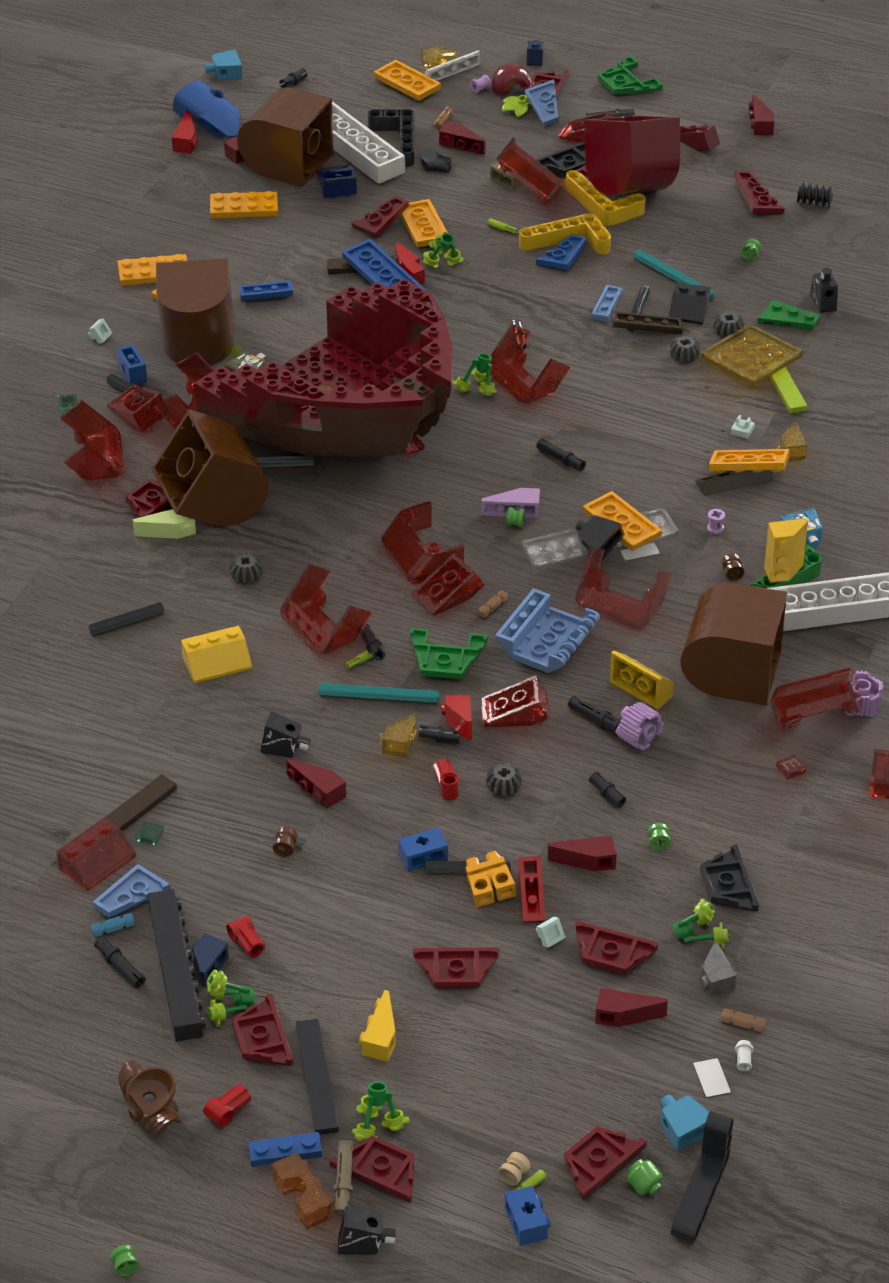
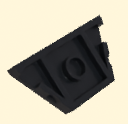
[534,141,586,176]
[700,844,759,912]

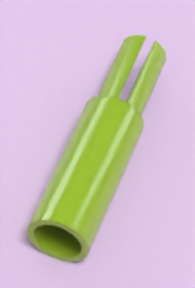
[487,218,517,234]
[346,650,372,669]
[515,1169,547,1190]

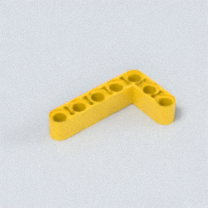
[566,170,645,226]
[519,214,611,255]

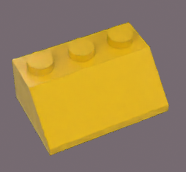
[764,518,808,583]
[181,626,252,684]
[610,651,674,710]

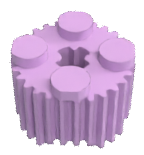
[840,670,884,717]
[615,702,664,751]

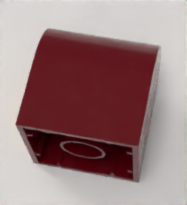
[584,115,680,196]

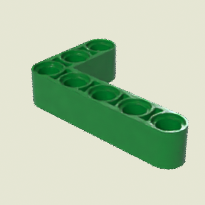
[749,544,822,588]

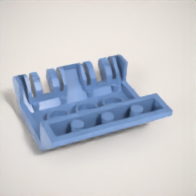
[495,588,600,673]

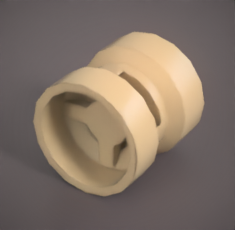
[498,1152,531,1186]

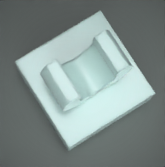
[88,319,112,344]
[731,415,755,439]
[536,917,565,948]

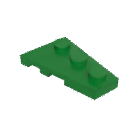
[757,300,821,330]

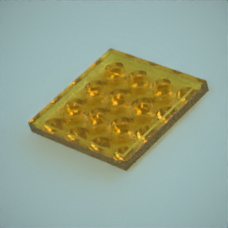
[701,324,803,386]

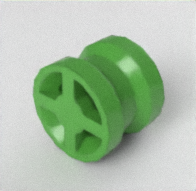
[741,238,761,260]
[506,507,525,528]
[648,823,671,850]
[110,1245,139,1276]

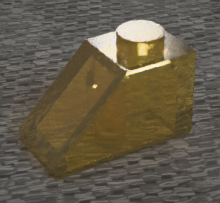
[421,46,457,69]
[777,422,807,462]
[379,714,417,758]

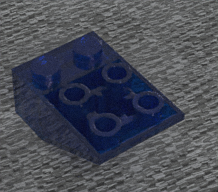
[316,165,357,198]

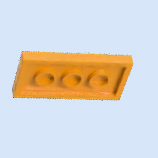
[374,60,441,101]
[210,191,278,219]
[400,199,448,247]
[117,254,187,286]
[709,449,789,473]
[582,491,662,551]

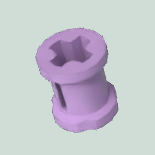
[470,75,491,94]
[707,509,725,535]

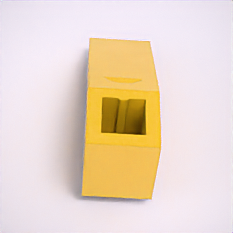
[359,990,396,1062]

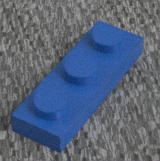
[239,280,293,301]
[248,1132,322,1167]

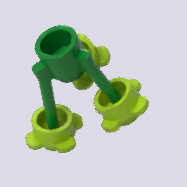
[422,232,464,269]
[452,353,497,396]
[672,898,730,949]
[207,970,255,1027]
[352,1082,410,1142]

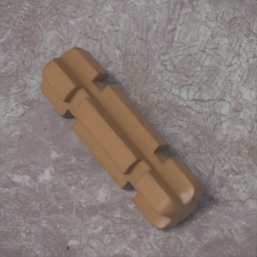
[434,106,453,129]
[477,590,508,618]
[721,1009,766,1032]

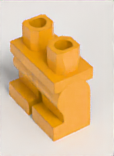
[465,851,517,908]

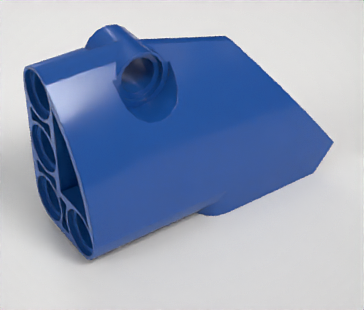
[173,80,239,138]

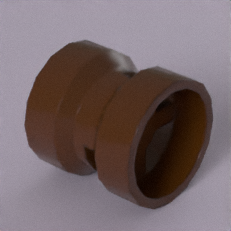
[721,554,745,581]
[273,827,298,857]

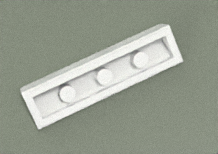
[424,50,480,81]

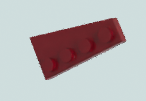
[733,171,785,215]

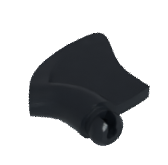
[421,148,452,172]

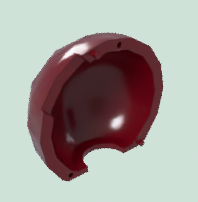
[491,63,532,95]

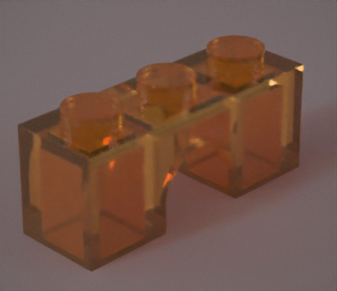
[271,1152,334,1230]

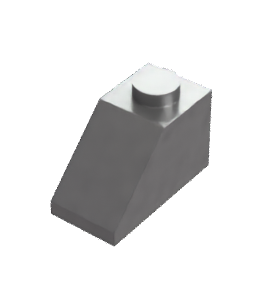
[699,943,737,997]

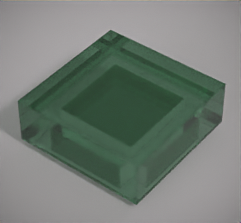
[58,394,78,412]
[135,821,164,845]

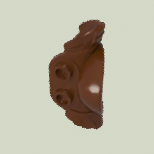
[118,1060,182,1134]

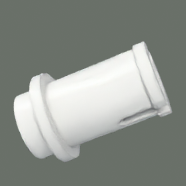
[735,1040,753,1071]

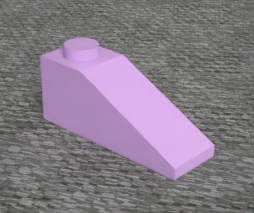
[481,488,540,518]

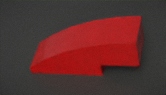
[396,243,425,285]

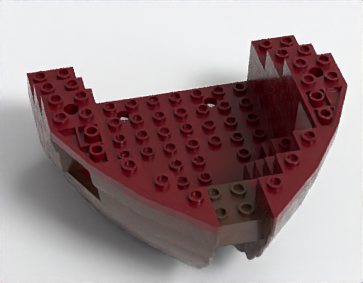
[195,279,452,459]

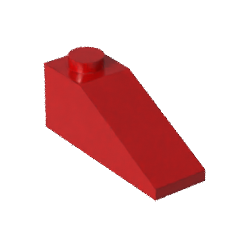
[172,111,198,154]
[441,695,472,740]
[517,856,545,922]

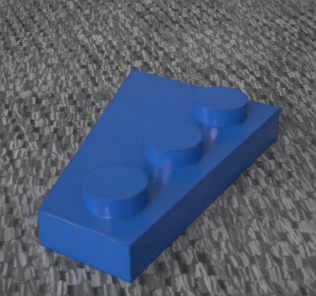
[536,235,587,270]

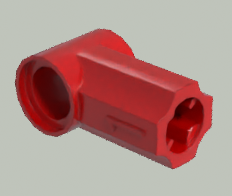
[433,759,459,800]
[226,915,265,958]
[203,1084,251,1128]

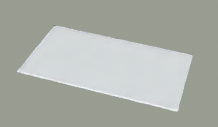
[618,541,660,560]
[693,1058,731,1097]

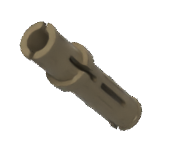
[334,1140,354,1215]

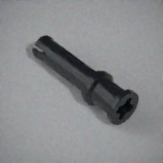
[567,696,622,736]

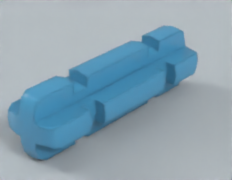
[91,913,135,937]

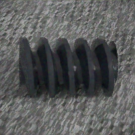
[797,182,833,208]

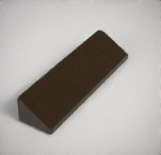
[695,470,773,496]

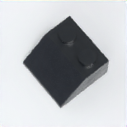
[669,282,711,325]

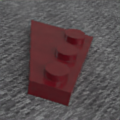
[351,196,410,238]

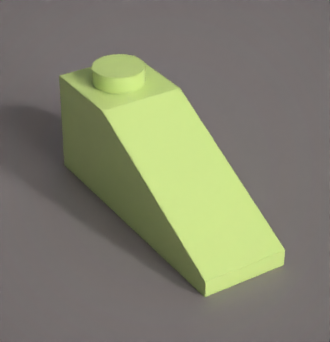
[133,509,196,539]

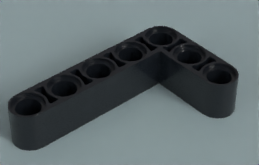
[368,109,415,167]
[671,1111,734,1243]

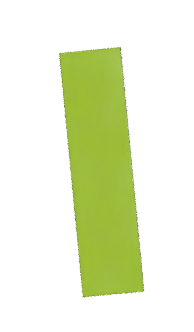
[766,363,807,413]

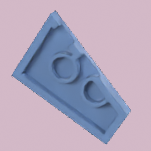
[525,79,559,127]
[93,864,170,918]

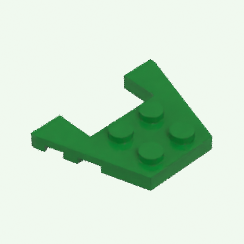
[598,56,663,95]
[410,628,488,680]

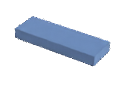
[591,285,623,323]

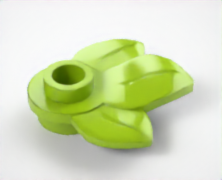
[502,95,530,118]

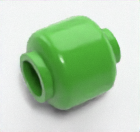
[627,1159,663,1196]

